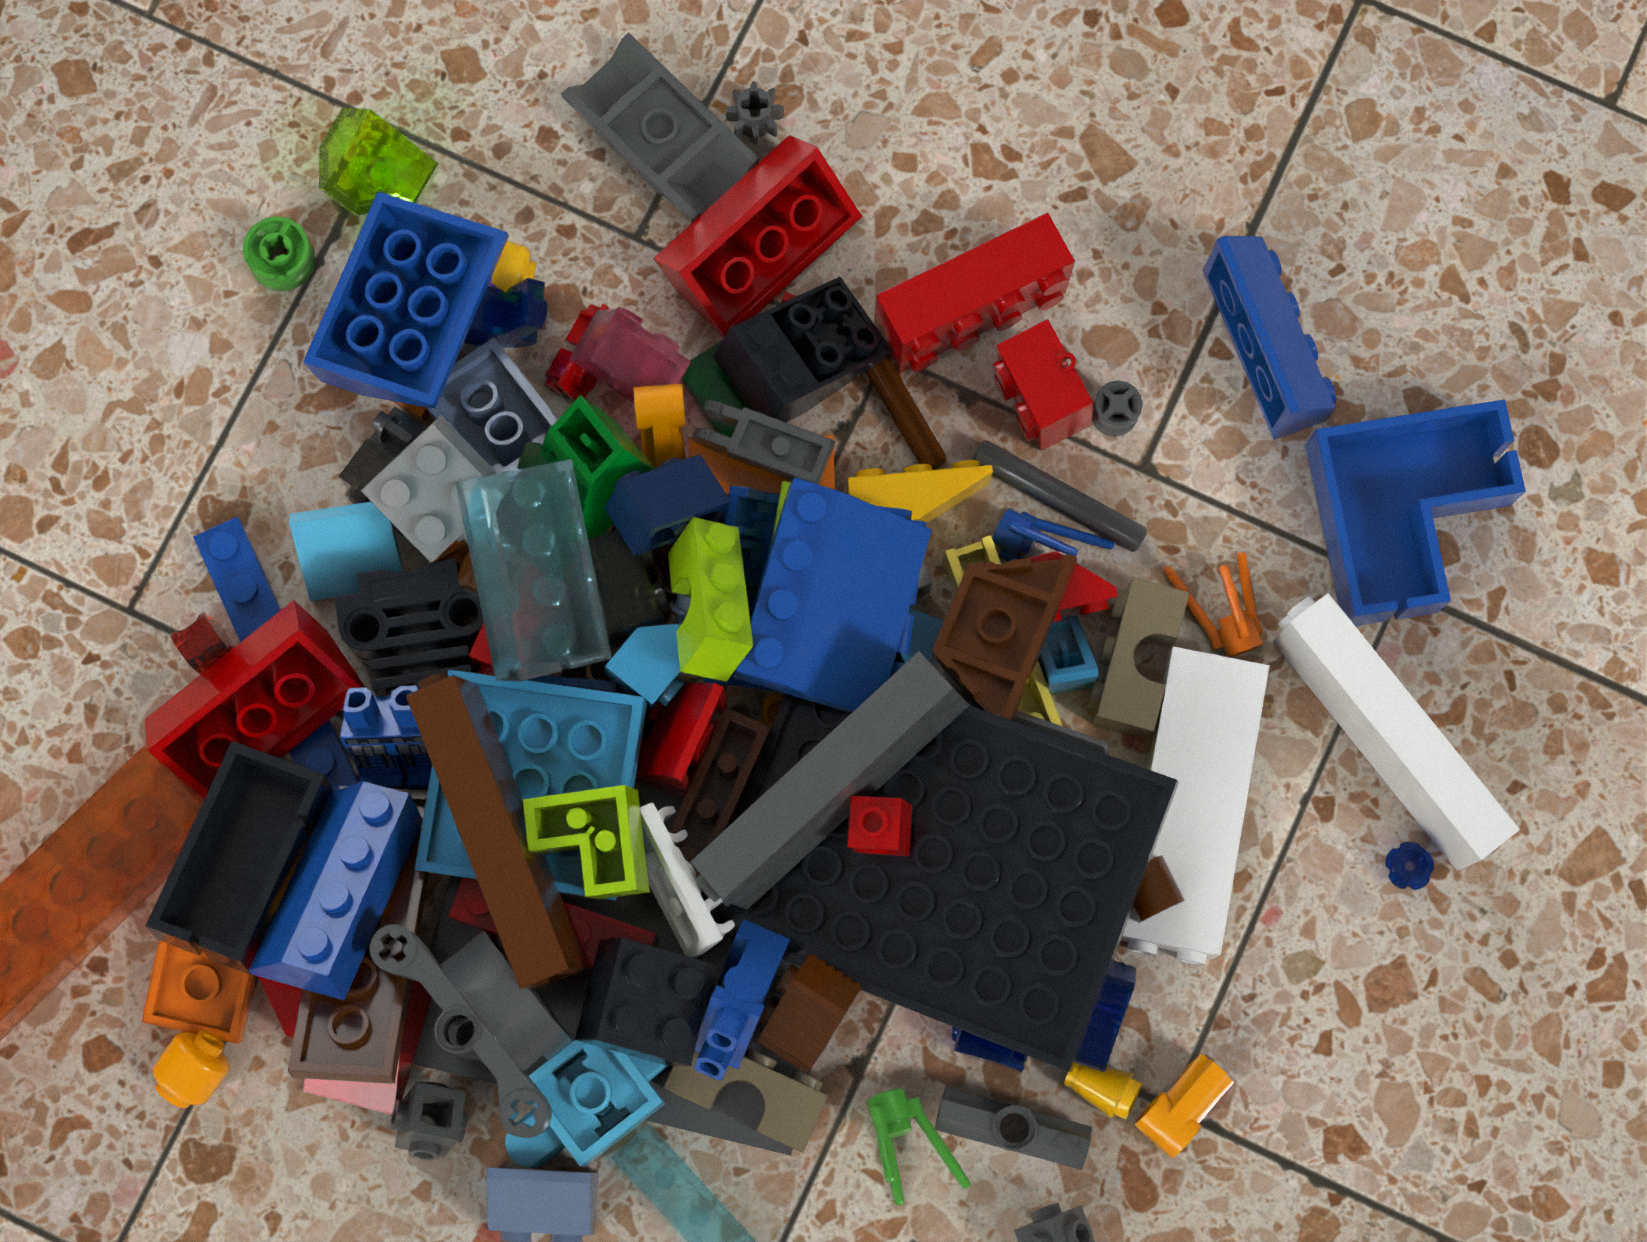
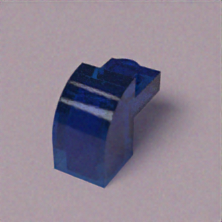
[464,278,548,348]

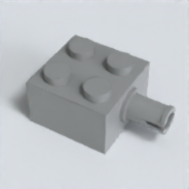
[361,415,516,563]

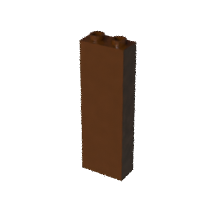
[406,672,589,989]

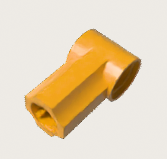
[633,384,685,469]
[1134,1053,1234,1159]

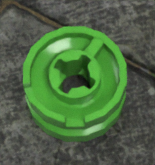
[243,216,316,291]

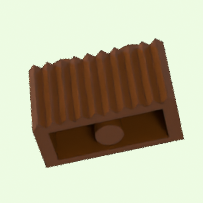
[757,954,861,1075]

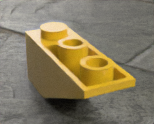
[847,460,993,524]

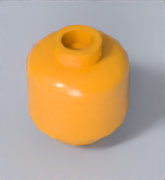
[152,1030,230,1108]

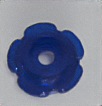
[1385,842,1434,890]

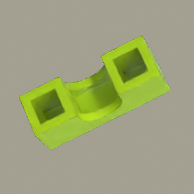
[668,517,753,682]

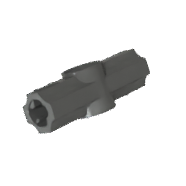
[935,1087,1092,1170]

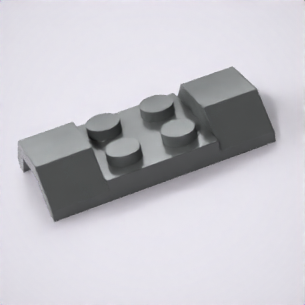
[561,32,759,223]

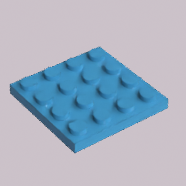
[415,670,647,900]

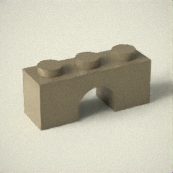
[1087,577,1190,739]
[663,1049,828,1153]

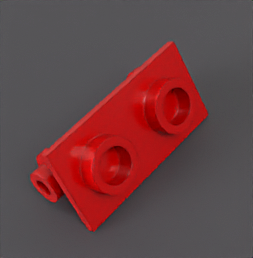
[544,304,626,402]

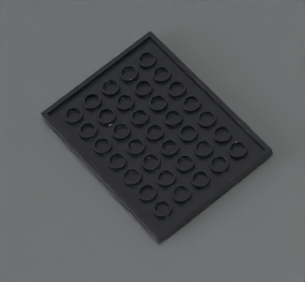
[704,693,1179,1073]

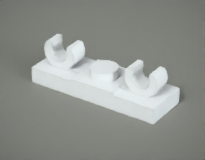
[640,802,735,958]

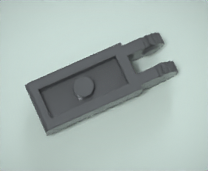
[692,400,835,485]

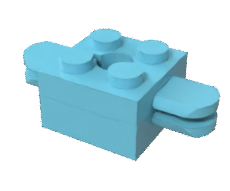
[505,1040,669,1168]

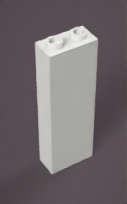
[1272,593,1520,871]
[1121,646,1270,965]

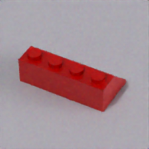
[653,135,863,338]
[145,600,365,799]

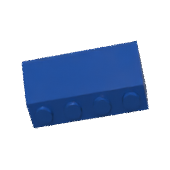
[1203,236,1337,440]
[249,781,423,1000]

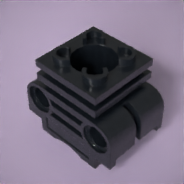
[335,558,494,696]

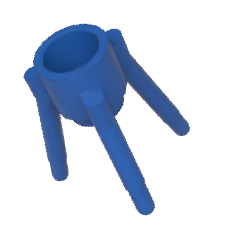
[992,508,1114,562]

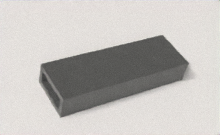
[690,651,969,910]

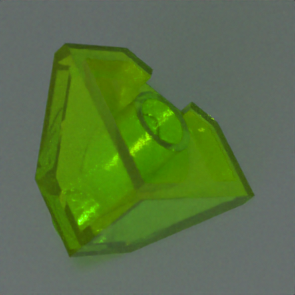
[319,107,439,216]

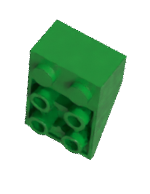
[542,395,656,581]

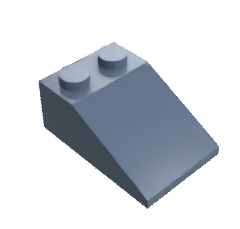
[426,338,558,513]

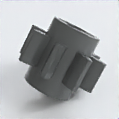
[726,81,784,144]

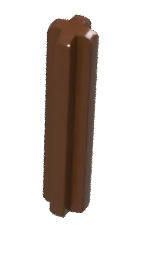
[866,357,946,470]

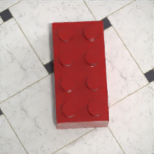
[874,212,1075,374]

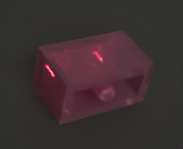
[569,307,691,404]

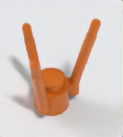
[1164,552,1264,658]

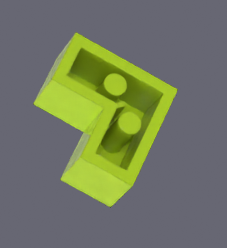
[523,785,650,899]

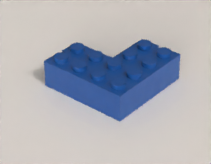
[1305,399,1526,626]

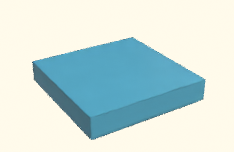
[289,502,405,601]

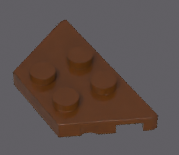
[932,554,1077,721]

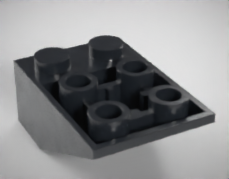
[713,276,894,422]

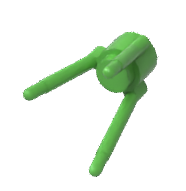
[866,1088,970,1206]

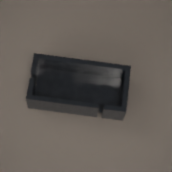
[145,741,333,975]

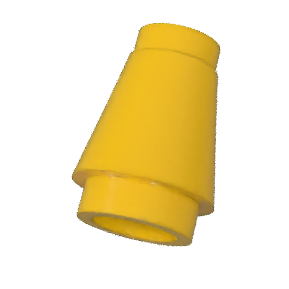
[1064,1058,1143,1120]

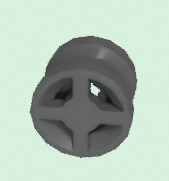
[1092,380,1143,437]

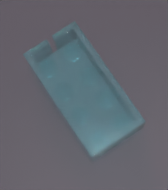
[455,459,612,681]

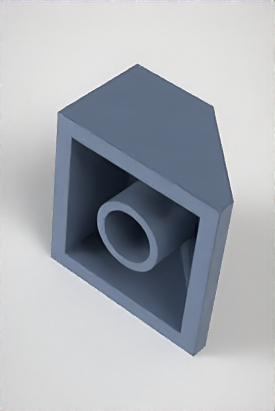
[486,1167,599,1242]

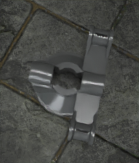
[370,924,573,1138]

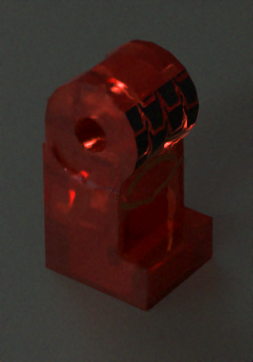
[170,612,235,674]

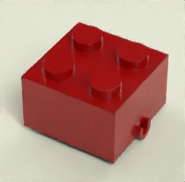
[992,319,1093,451]

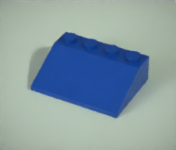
[303,191,509,408]
[732,477,932,713]

